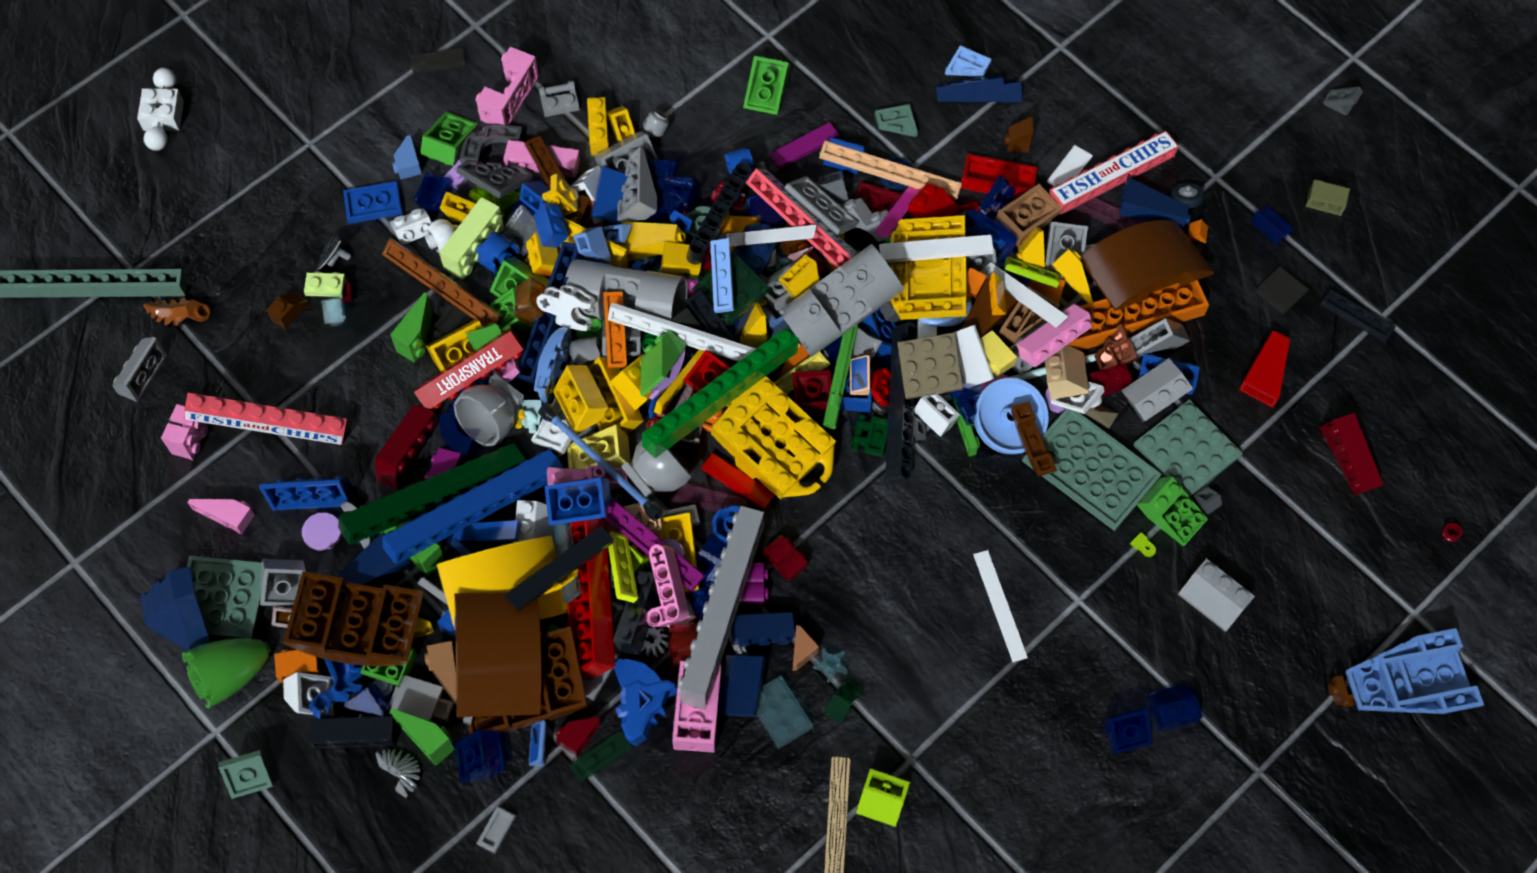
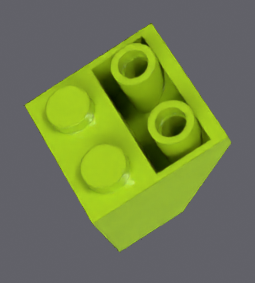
[856,769,910,827]

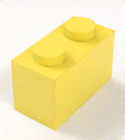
[980,331,1017,378]

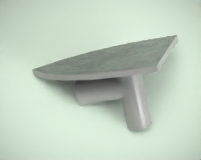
[314,231,351,272]

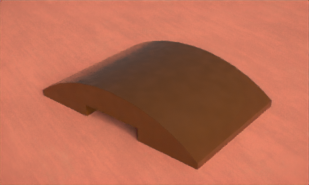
[1080,220,1214,311]
[283,571,424,666]
[454,592,541,718]
[468,626,588,738]

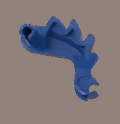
[309,659,363,719]

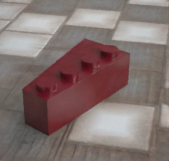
[375,404,436,490]
[1319,413,1383,495]

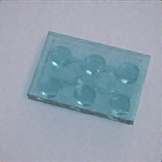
[757,676,813,749]

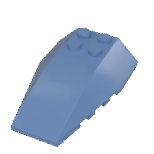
[1345,628,1484,714]

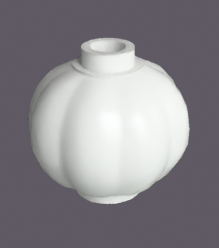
[425,219,458,252]

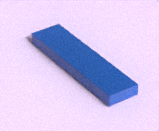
[446,520,521,545]

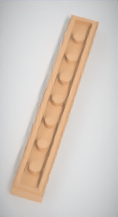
[819,141,962,201]

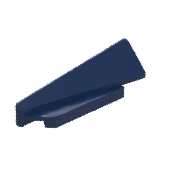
[936,74,1022,102]

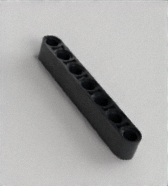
[686,163,751,265]

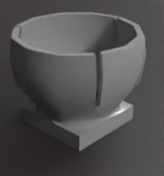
[454,374,524,446]
[621,440,692,500]

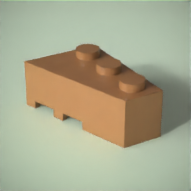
[998,286,1061,346]

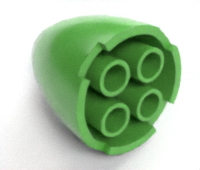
[182,638,271,708]

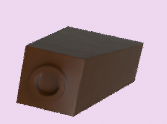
[961,278,1017,339]

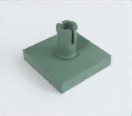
[219,750,273,799]

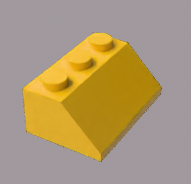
[426,319,482,372]
[553,365,608,434]

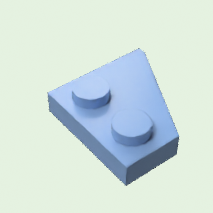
[945,46,992,76]

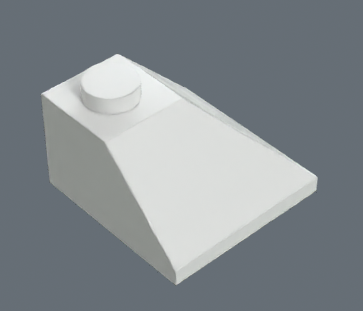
[283,672,334,717]

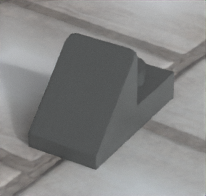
[1323,87,1363,115]

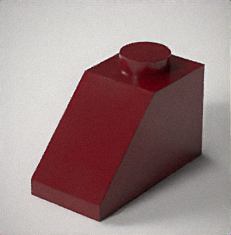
[556,717,601,758]

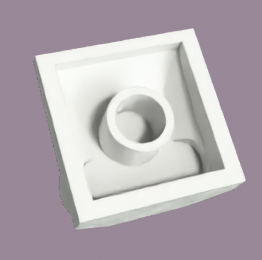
[1051,382,1104,414]

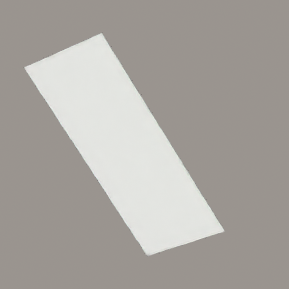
[1047,145,1093,186]

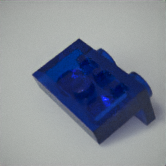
[1251,206,1294,245]

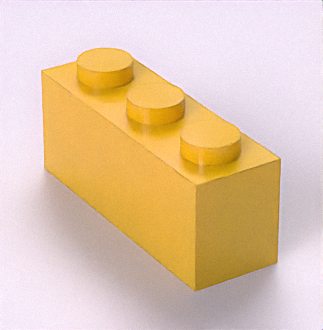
[587,97,609,155]

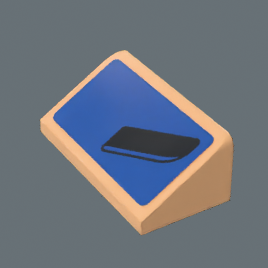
[850,355,870,395]

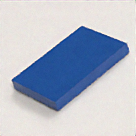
[591,166,628,225]
[343,181,403,224]

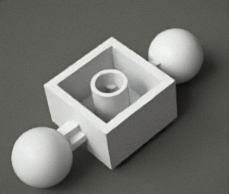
[138,68,184,151]

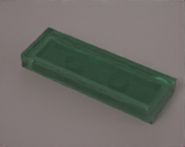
[569,731,632,783]

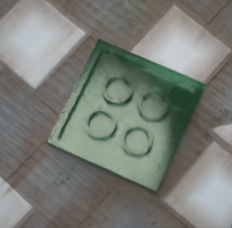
[692,251,770,328]

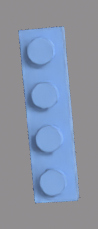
[710,238,734,313]

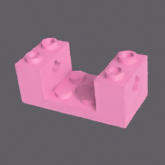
[476,47,539,125]
[672,661,721,753]

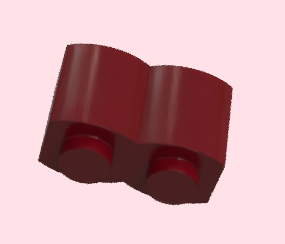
[763,535,808,582]

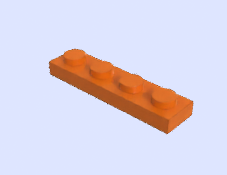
[603,292,627,369]

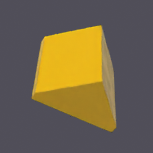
[660,241,701,281]

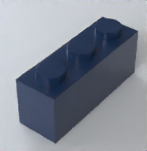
[731,612,795,647]

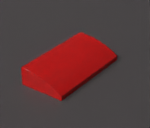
[961,154,1038,199]

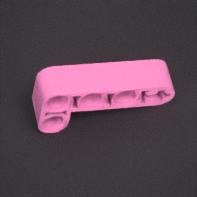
[646,544,689,627]

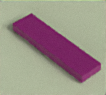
[770,122,839,170]

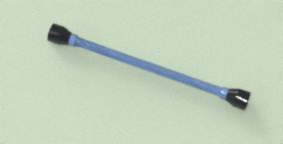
[538,403,664,521]

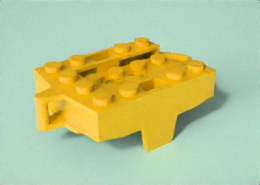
[711,376,836,499]

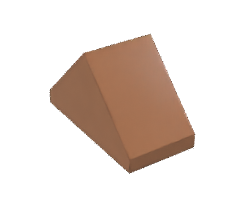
[793,626,819,671]

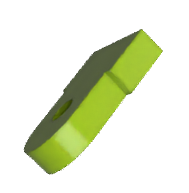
[1130,532,1156,557]

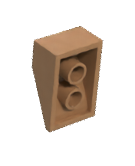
[995,184,1063,247]
[424,641,456,704]

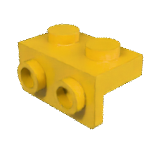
[542,174,579,216]

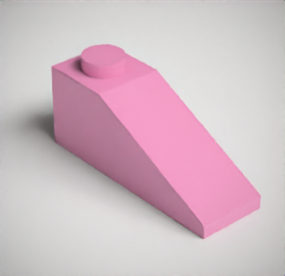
[188,499,255,534]

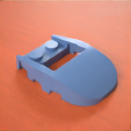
[534,327,572,405]

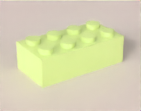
[439,197,504,280]

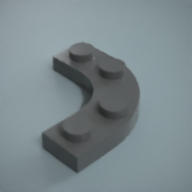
[460,125,522,164]

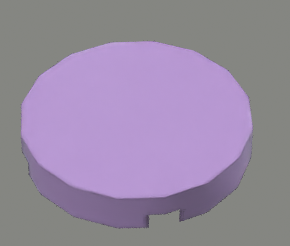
[302,512,342,551]

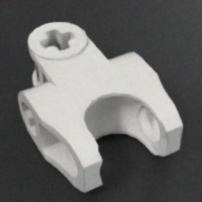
[537,285,595,331]

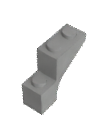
[839,198,898,242]

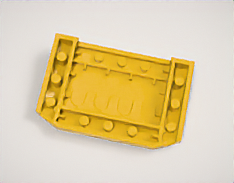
[890,215,967,320]

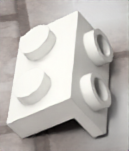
[390,208,431,245]

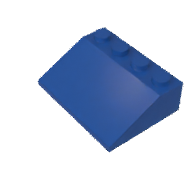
[259,476,351,511]

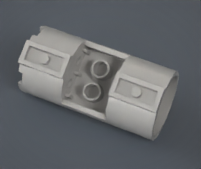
[779,244,904,357]
[566,259,690,325]

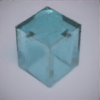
[321,297,346,326]

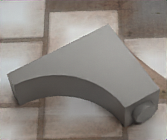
[1130,318,1190,357]

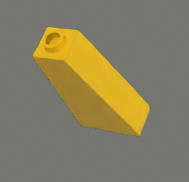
[617,221,686,261]

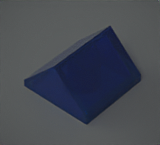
[1103,707,1153,754]

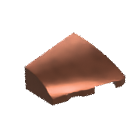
[1094,324,1140,370]

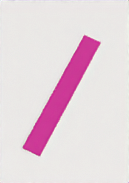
[874,186,920,238]

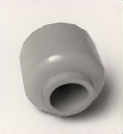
[643,110,669,138]

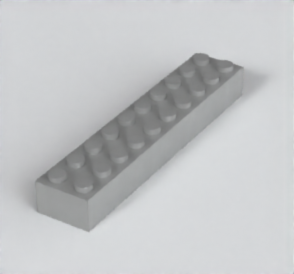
[678,506,764,710]

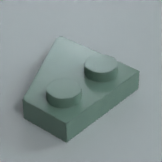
[875,104,918,137]

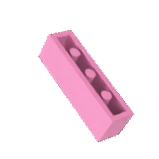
[504,140,580,178]
[1017,304,1092,367]

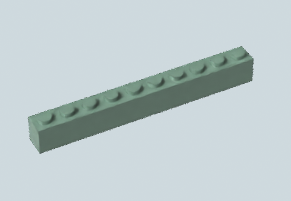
[0,269,187,298]

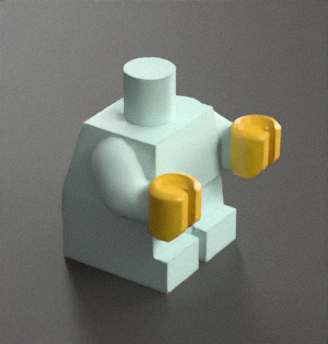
[515,400,541,433]

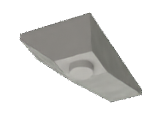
[617,146,658,222]

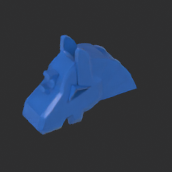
[614,659,677,746]

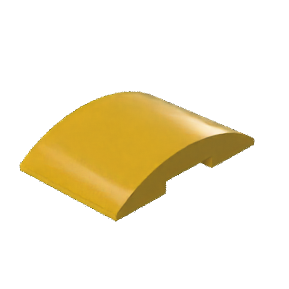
[437,536,567,630]

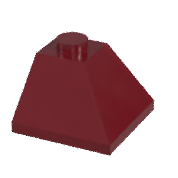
[792,370,832,415]

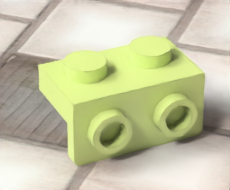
[304,272,347,297]

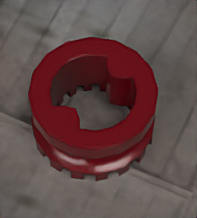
[1441,523,1462,543]

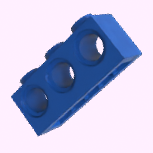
[1137,354,1200,395]

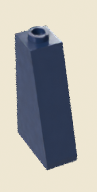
[1118,177,1191,230]
[336,534,411,587]

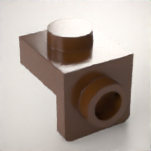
[1328,676,1355,707]

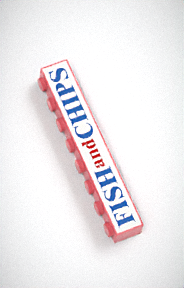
[1049,131,1179,215]
[746,168,857,268]
[184,393,346,445]

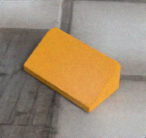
[989,273,1006,315]

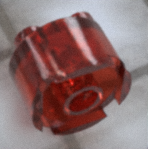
[668,623,698,665]

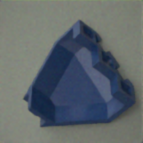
[140,566,214,651]

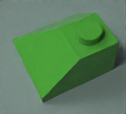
[490,288,535,334]

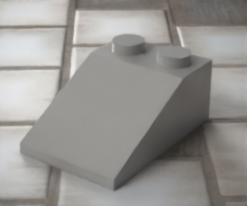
[1044,222,1088,279]

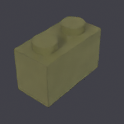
[1306,180,1350,216]

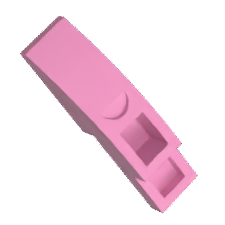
[547,465,628,490]

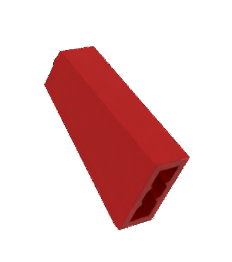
[1239,330,1290,408]

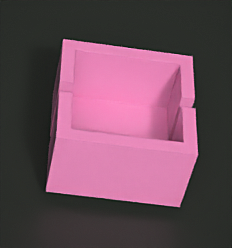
[161,404,208,460]

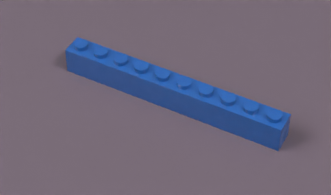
[382,449,563,565]

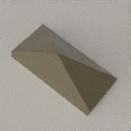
[1080,404,1118,430]

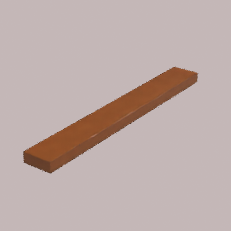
[382,239,504,326]

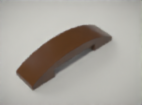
[1011,401,1057,477]

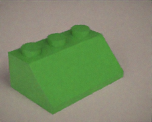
[490,257,549,319]

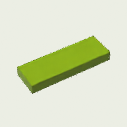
[1005,256,1059,288]

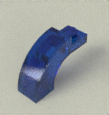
[439,398,475,462]

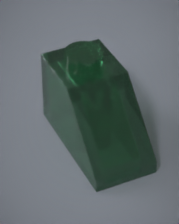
[824,679,864,723]

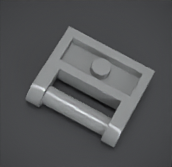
[538,81,579,117]

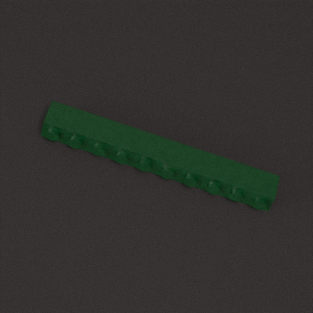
[338,443,526,545]

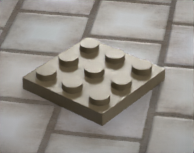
[898,333,963,399]

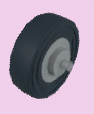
[1171,183,1204,208]

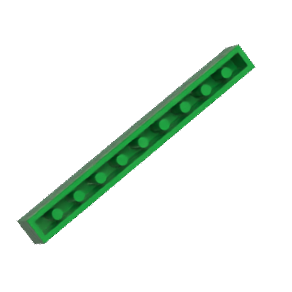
[642,327,799,458]

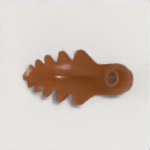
[143,297,210,326]

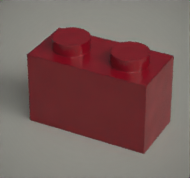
[1088,363,1132,397]

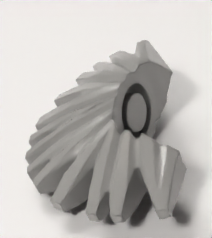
[375,749,420,798]

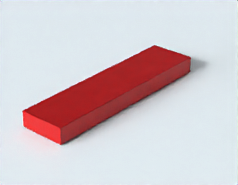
[701,453,775,511]

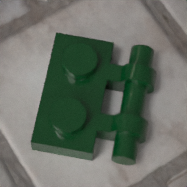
[850,415,888,457]

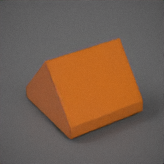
[1188,219,1208,243]

